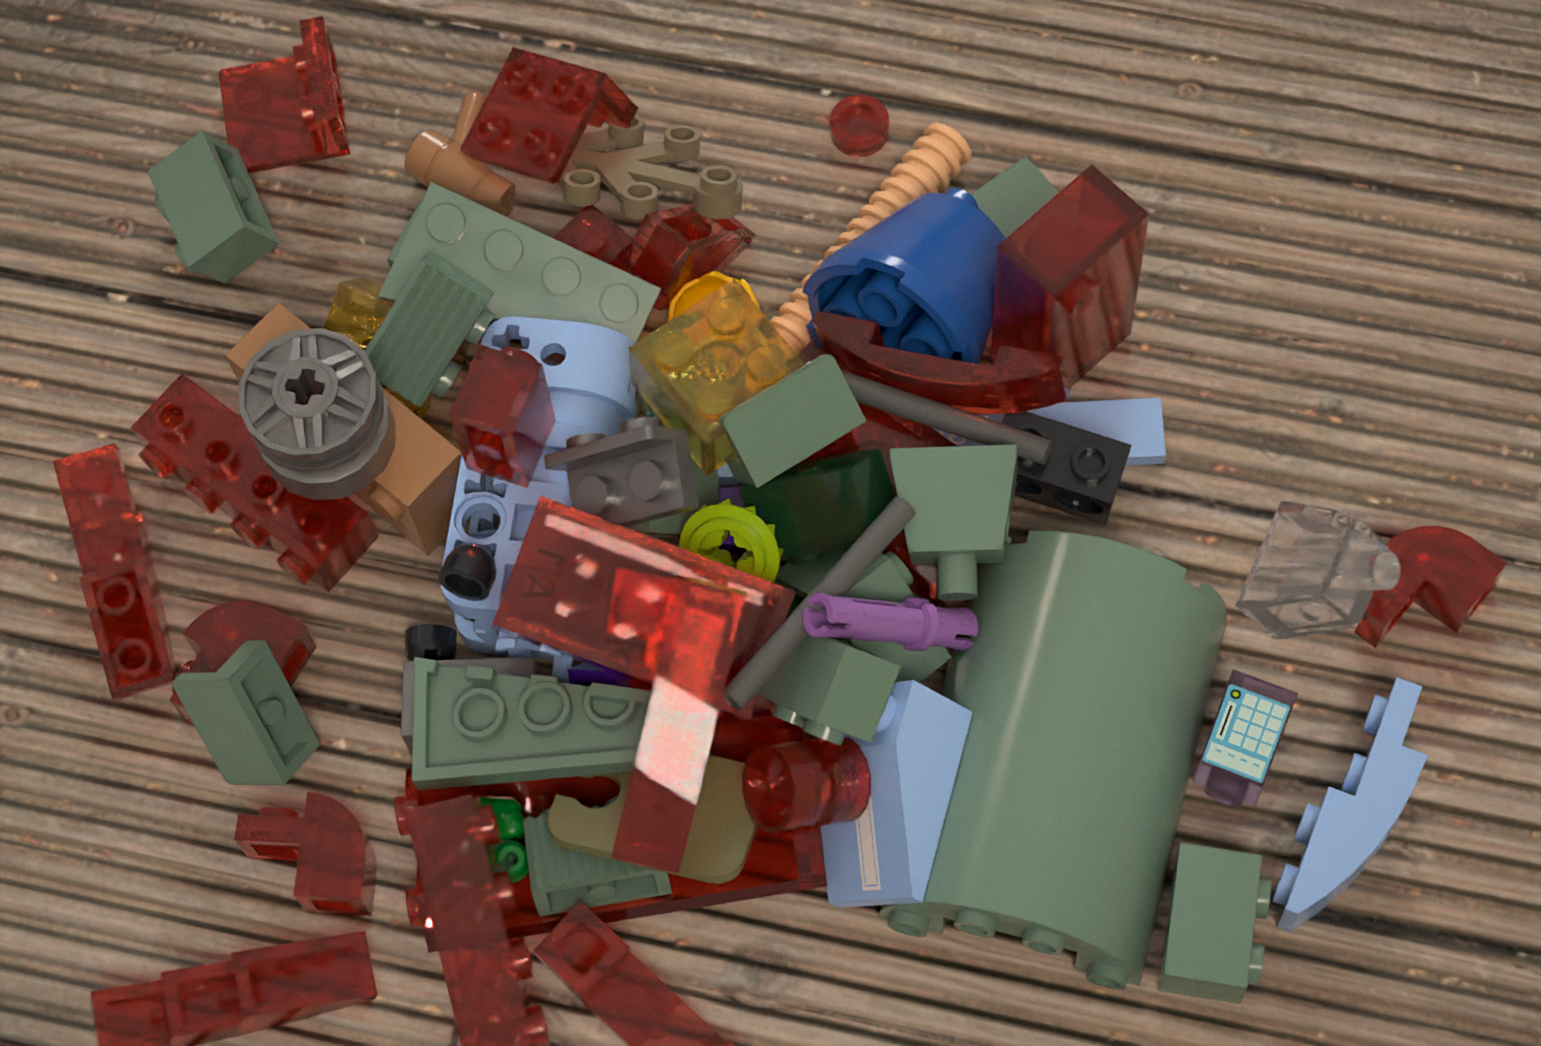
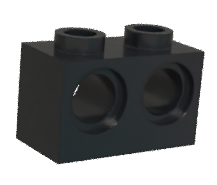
[1002,406,1132,525]

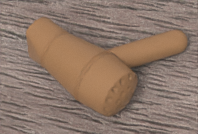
[404,91,516,217]

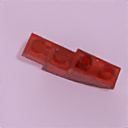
[53,443,177,701]

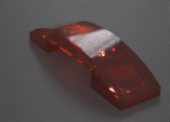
[813,311,1071,415]
[533,901,735,1046]

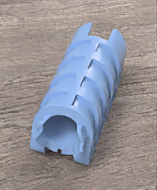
[441,316,640,684]

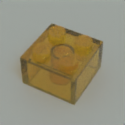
[628,279,806,476]

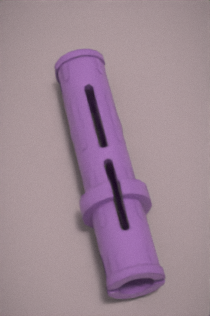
[803,593,978,651]

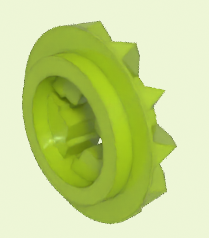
[679,499,784,602]

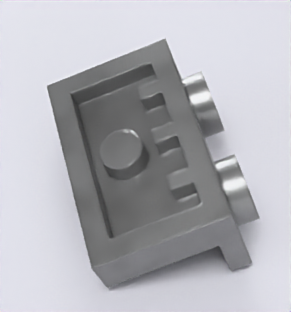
[544,417,699,537]

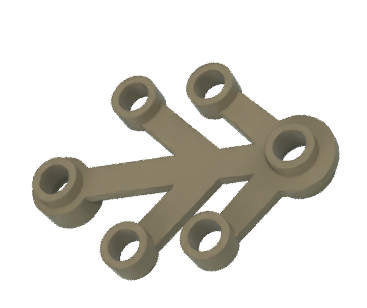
[518,113,743,220]

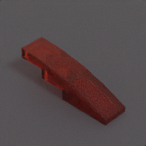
[611,575,746,874]
[90,931,378,1046]

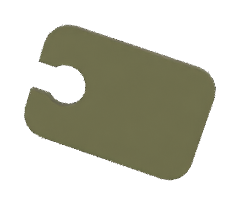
[547,749,768,884]

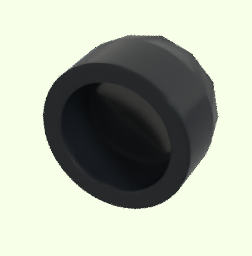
[438,543,497,601]
[405,624,457,661]

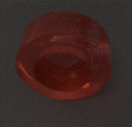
[829,95,889,157]

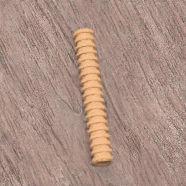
[723,123,972,406]

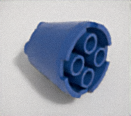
[802,188,1018,405]

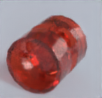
[742,736,871,834]

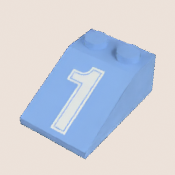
[813,680,973,908]

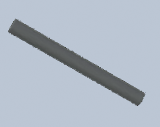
[806,359,1053,465]
[721,496,916,711]

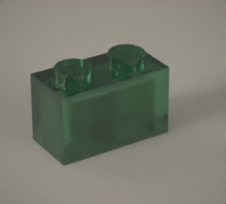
[739,447,895,565]

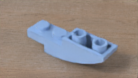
[1272,677,1428,931]

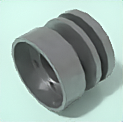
[238,328,395,500]

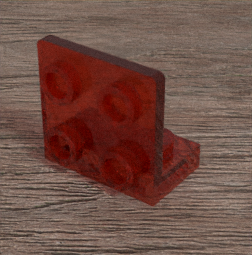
[219,16,351,173]
[461,47,638,184]

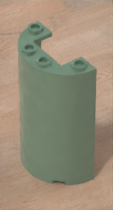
[878,531,1228,990]

